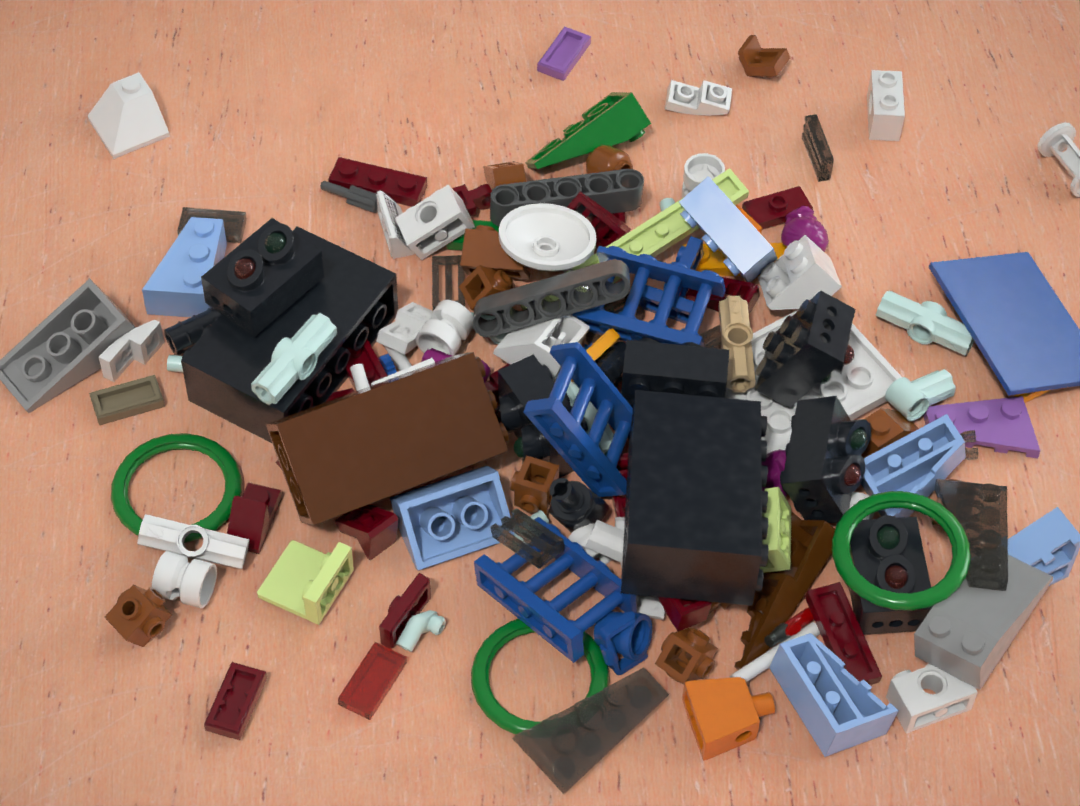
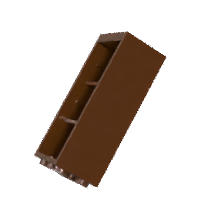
[266,352,509,525]

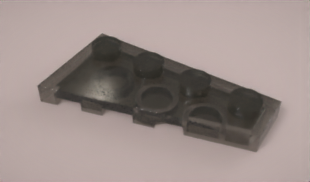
[935,479,1008,591]
[512,668,669,794]

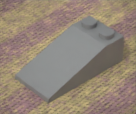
[0,278,136,413]
[914,545,1053,690]

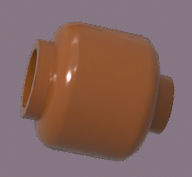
[586,145,633,174]

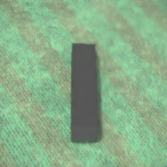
[490,169,644,226]
[473,259,630,338]

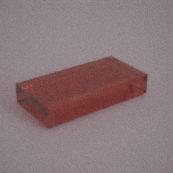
[338,642,407,720]

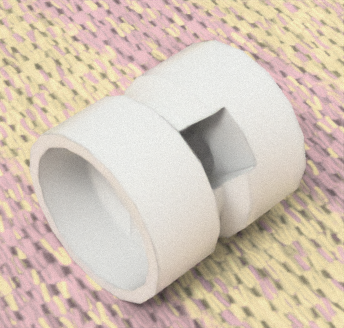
[682,153,725,198]
[415,300,473,356]
[152,551,217,609]

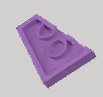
[923,396,1040,459]

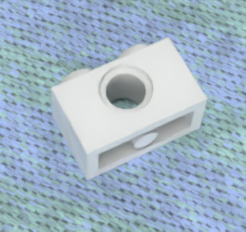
[867,70,905,141]
[395,185,475,260]
[886,663,978,734]

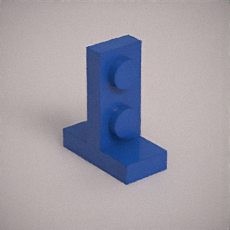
[639,236,704,328]

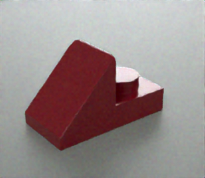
[227,482,282,554]
[335,504,398,560]

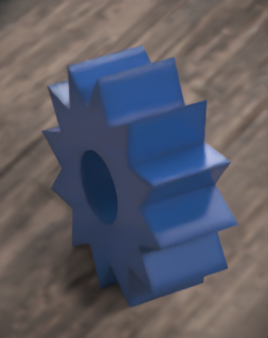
[379,354,397,376]

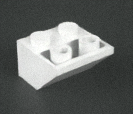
[758,235,842,310]
[493,314,590,382]

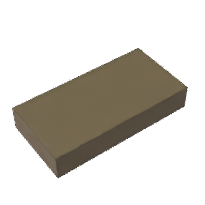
[89,375,165,425]

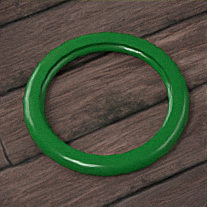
[111,433,242,543]
[832,491,971,611]
[471,619,609,739]

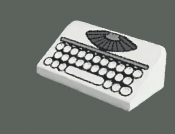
[376,191,415,259]

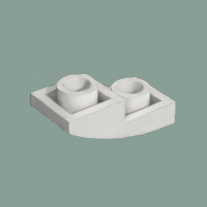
[665,80,732,116]

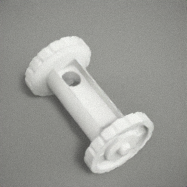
[1037,122,1080,197]

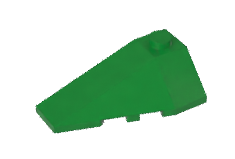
[525,92,651,169]

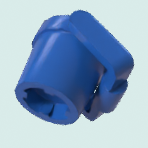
[594,611,653,675]

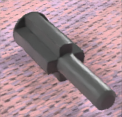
[320,181,377,213]

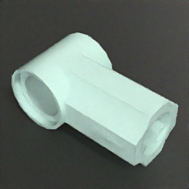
[885,369,956,421]

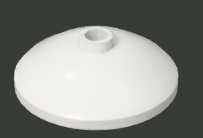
[498,203,596,271]

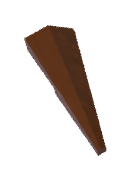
[735,512,835,670]

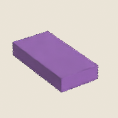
[537,26,591,81]

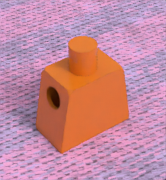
[682,677,775,761]

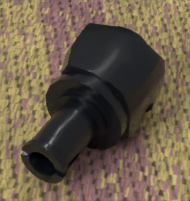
[548,478,609,533]

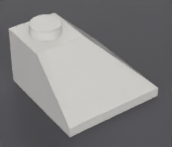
[88,72,170,159]

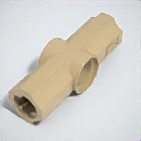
[718,296,756,393]

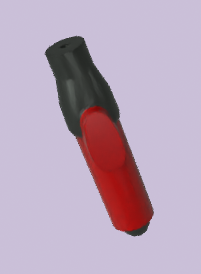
[764,608,814,647]

